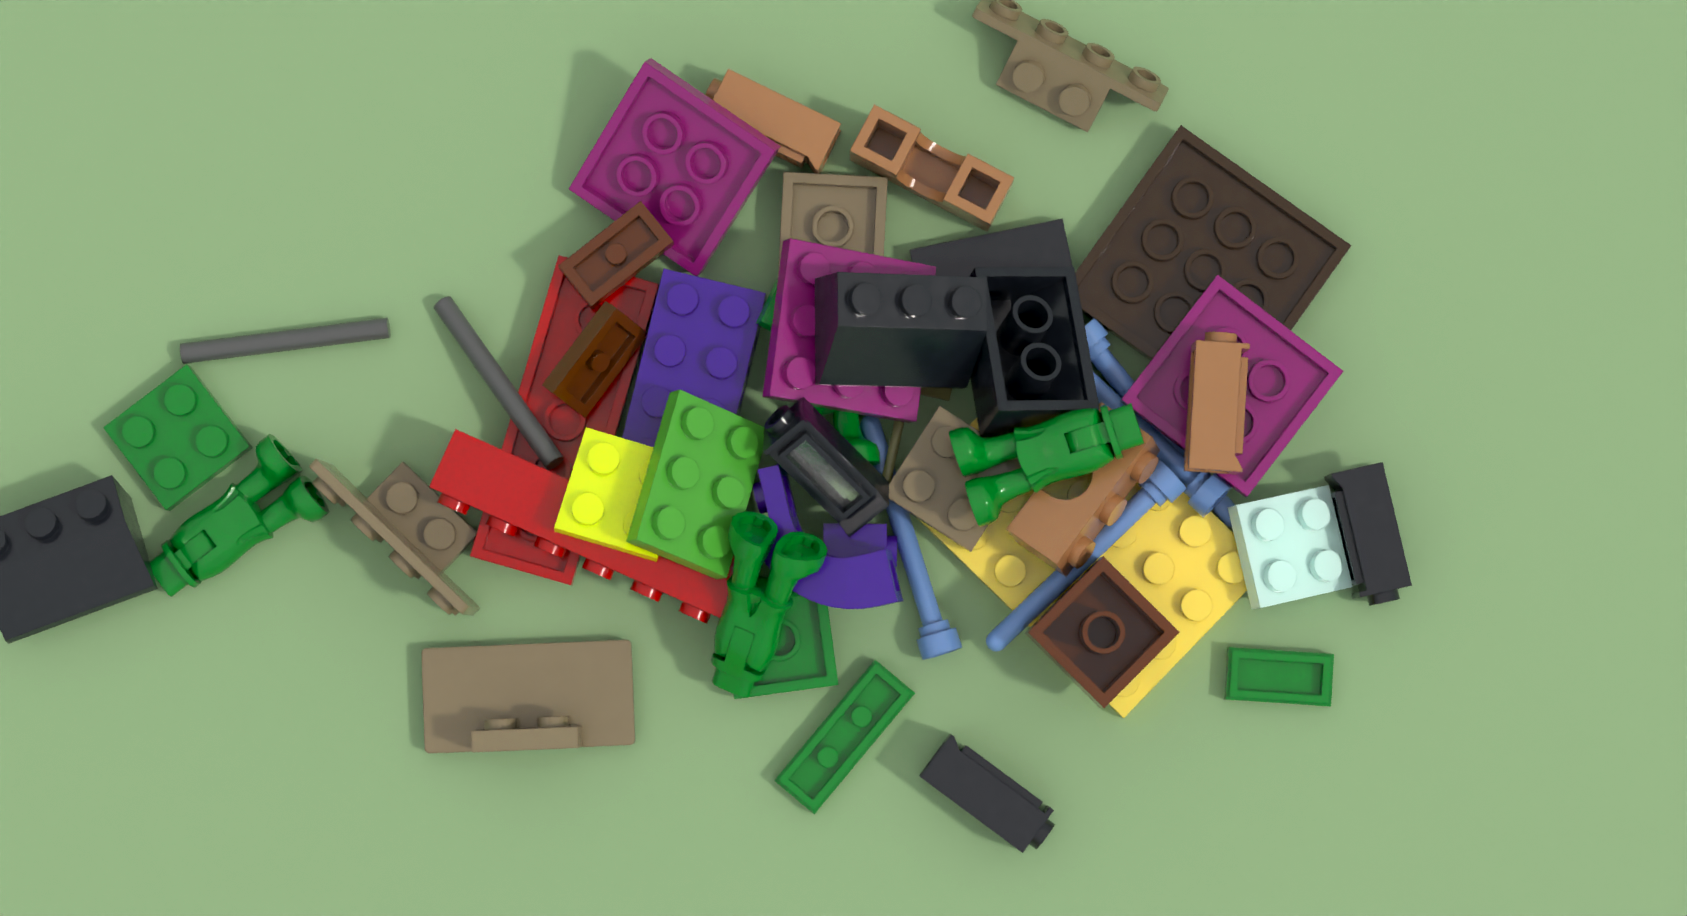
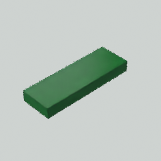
[774,660,915,814]

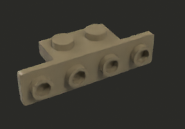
[972,0,1169,132]

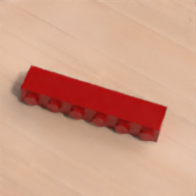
[429,429,734,624]

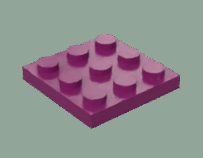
[569,58,781,276]
[762,238,936,423]
[1120,275,1343,497]

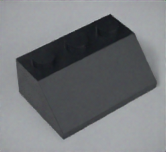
[969,267,1100,438]
[815,272,987,389]
[0,475,157,644]

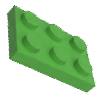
[626,390,764,580]

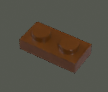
[558,201,674,309]
[542,301,648,418]

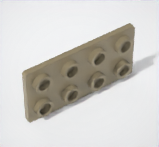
[309,459,480,616]
[421,640,635,753]

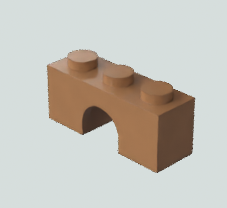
[850,104,1014,232]
[1006,402,1160,577]

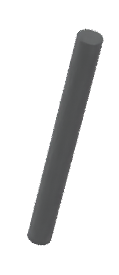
[434,296,564,470]
[180,317,391,364]

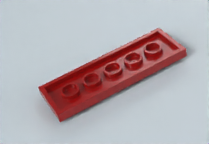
[470,255,659,586]

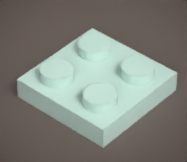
[1227,485,1353,610]

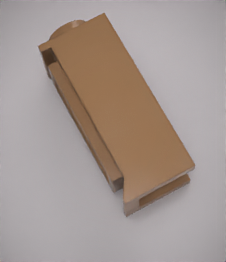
[705,69,841,174]
[1184,332,1250,475]

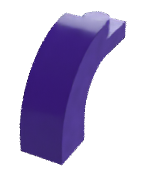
[753,464,903,609]

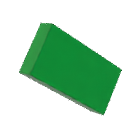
[1224,647,1334,706]

